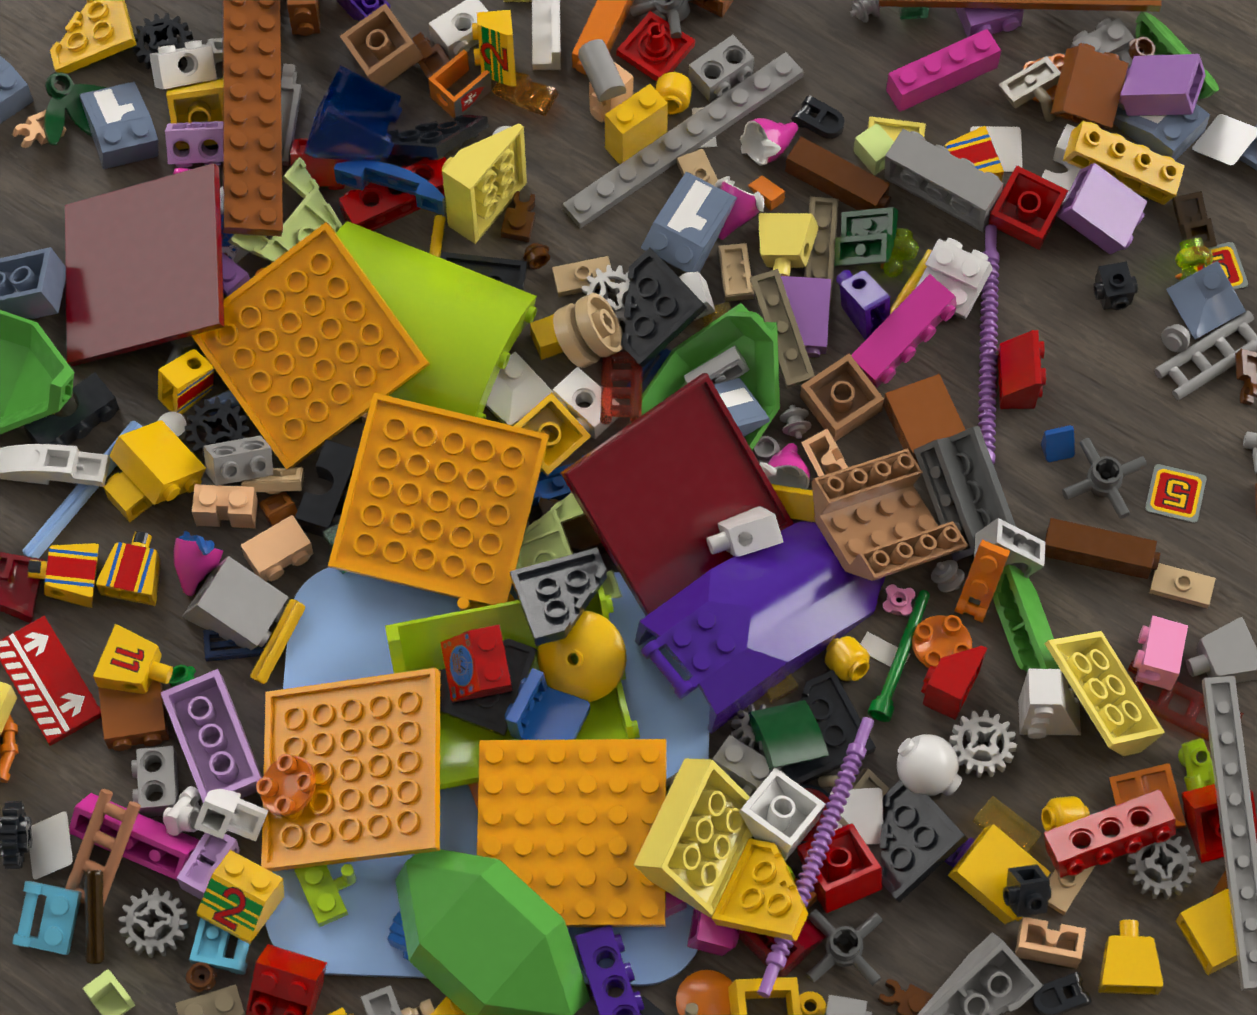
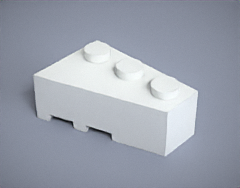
[1018,669,1081,739]

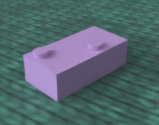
[160,669,262,803]

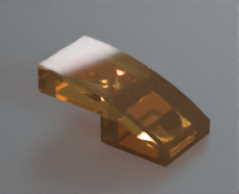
[492,71,559,116]

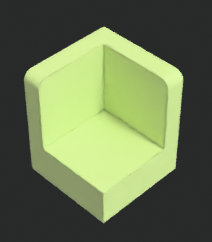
[853,124,894,175]
[83,969,135,1015]

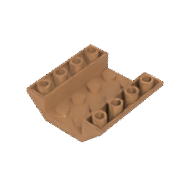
[812,448,968,581]

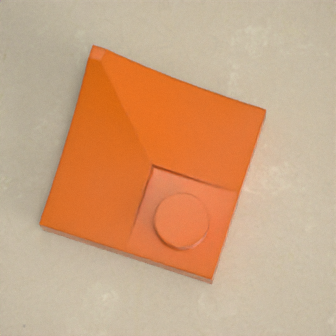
[1109,763,1187,829]

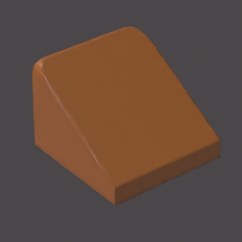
[258,491,298,527]

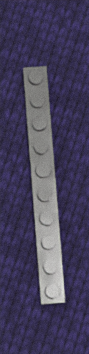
[563,52,803,229]
[1202,676,1257,990]

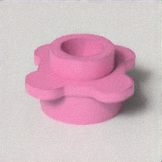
[883,584,915,616]

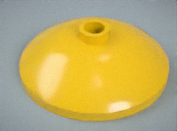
[537,610,627,702]

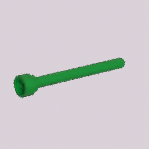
[867,590,930,722]

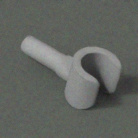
[1243,432,1257,474]

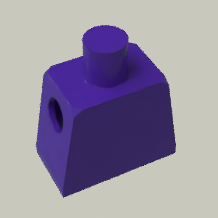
[836,270,891,340]

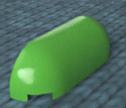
[1135,11,1219,99]
[993,564,1060,672]

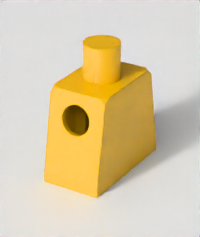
[1098,919,1163,995]

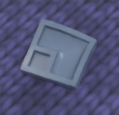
[1166,261,1246,340]

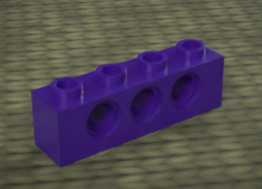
[575,926,644,1015]

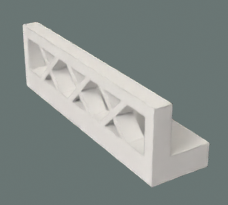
[532,0,561,70]

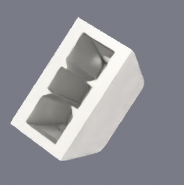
[707,506,783,557]

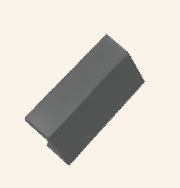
[914,426,1016,561]

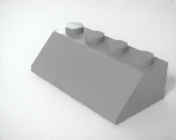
[884,129,1003,232]

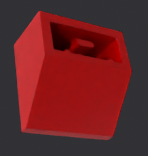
[997,330,1046,409]
[245,944,327,1015]

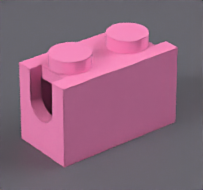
[1133,616,1188,690]

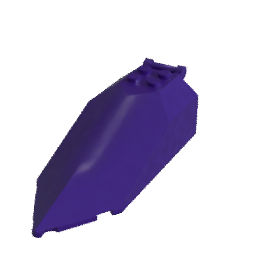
[635,521,886,734]

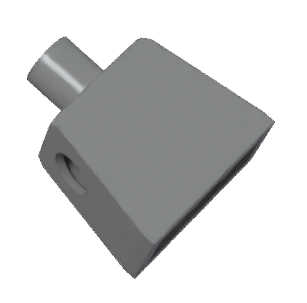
[1186,617,1257,683]

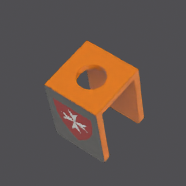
[428,50,492,118]

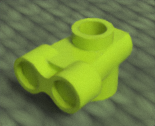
[1178,738,1215,791]

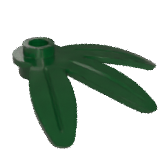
[44,73,108,145]

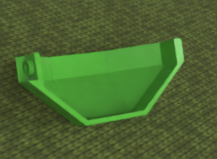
[630,303,780,450]
[0,310,74,434]
[395,849,590,1015]

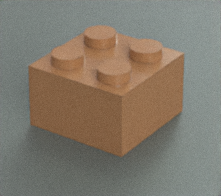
[340,3,424,90]
[800,353,884,442]

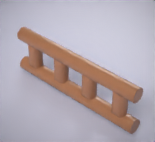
[65,789,141,907]

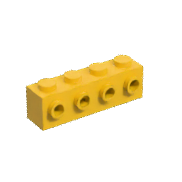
[1063,121,1185,205]

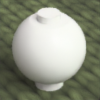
[897,734,962,797]

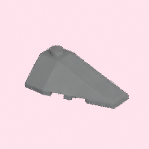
[917,932,1043,1015]

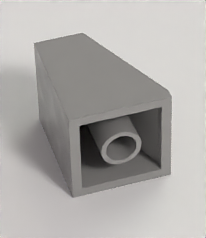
[182,556,288,650]

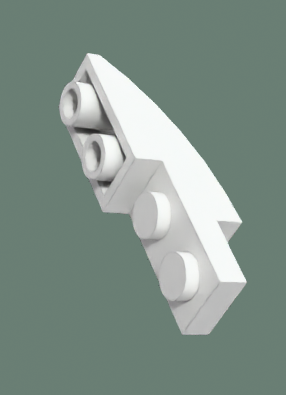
[0,444,110,487]

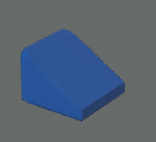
[1041,425,1075,462]

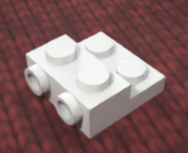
[915,238,993,319]

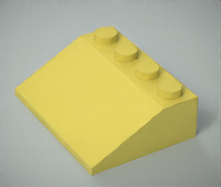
[442,124,527,244]
[1045,631,1165,756]
[634,758,753,918]

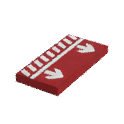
[0,615,101,746]

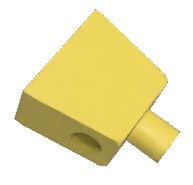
[759,213,819,276]

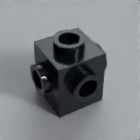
[1093,261,1138,310]
[1003,864,1051,917]

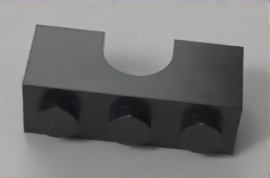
[23,372,120,446]
[295,440,358,539]

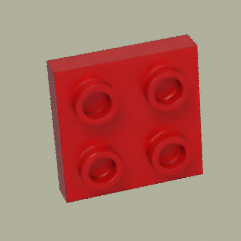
[617,11,695,82]

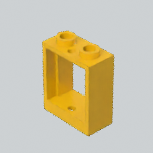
[728,977,801,1015]

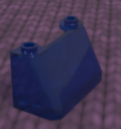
[304,65,403,161]

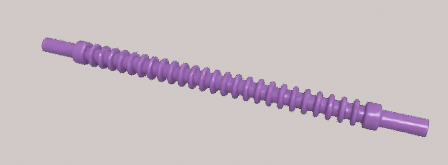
[978,225,1000,464]
[757,717,874,998]

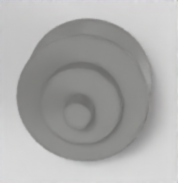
[850,0,880,23]
[780,405,811,439]
[931,560,965,592]

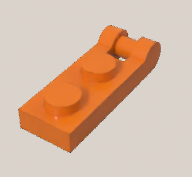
[955,539,1010,623]

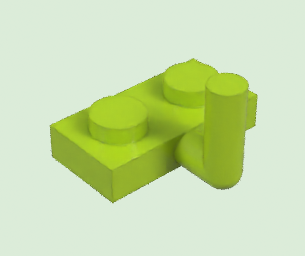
[294,864,356,928]

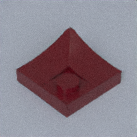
[0,552,45,623]

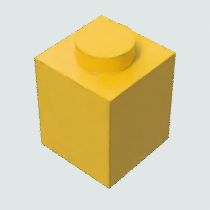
[530,314,563,360]
[103,472,153,522]

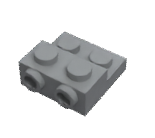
[1071,18,1135,83]

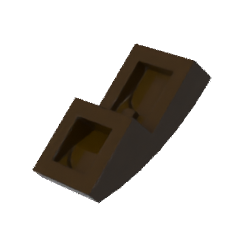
[1172,191,1217,252]

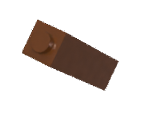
[785,137,891,210]
[1045,518,1160,579]

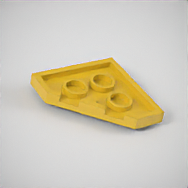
[50,0,136,74]
[711,838,808,941]

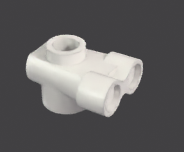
[163,786,202,836]

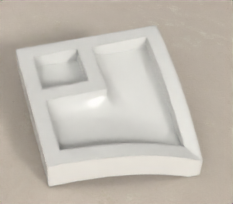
[486,351,553,426]

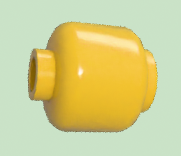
[655,72,692,114]
[825,636,870,681]
[1041,796,1090,831]

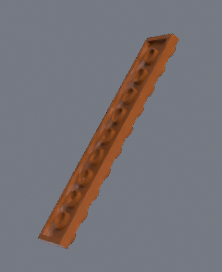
[223,0,283,237]

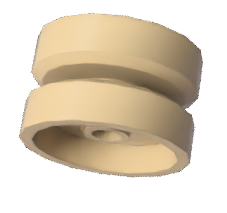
[553,293,623,368]

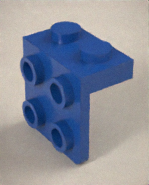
[505,668,591,740]

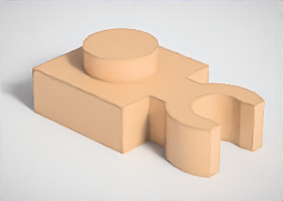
[12,110,67,148]

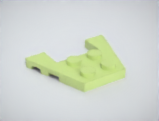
[228,157,343,262]
[516,492,622,598]

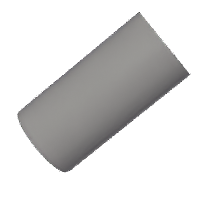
[578,39,626,102]
[684,345,750,384]

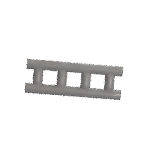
[1154,310,1257,401]

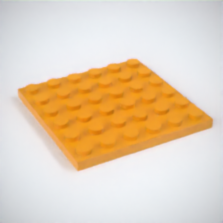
[192,222,430,470]
[328,392,549,606]
[261,667,440,872]
[477,739,667,927]

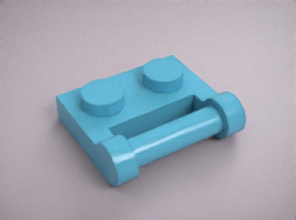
[12,881,82,955]
[189,918,250,975]

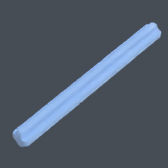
[22,421,142,558]

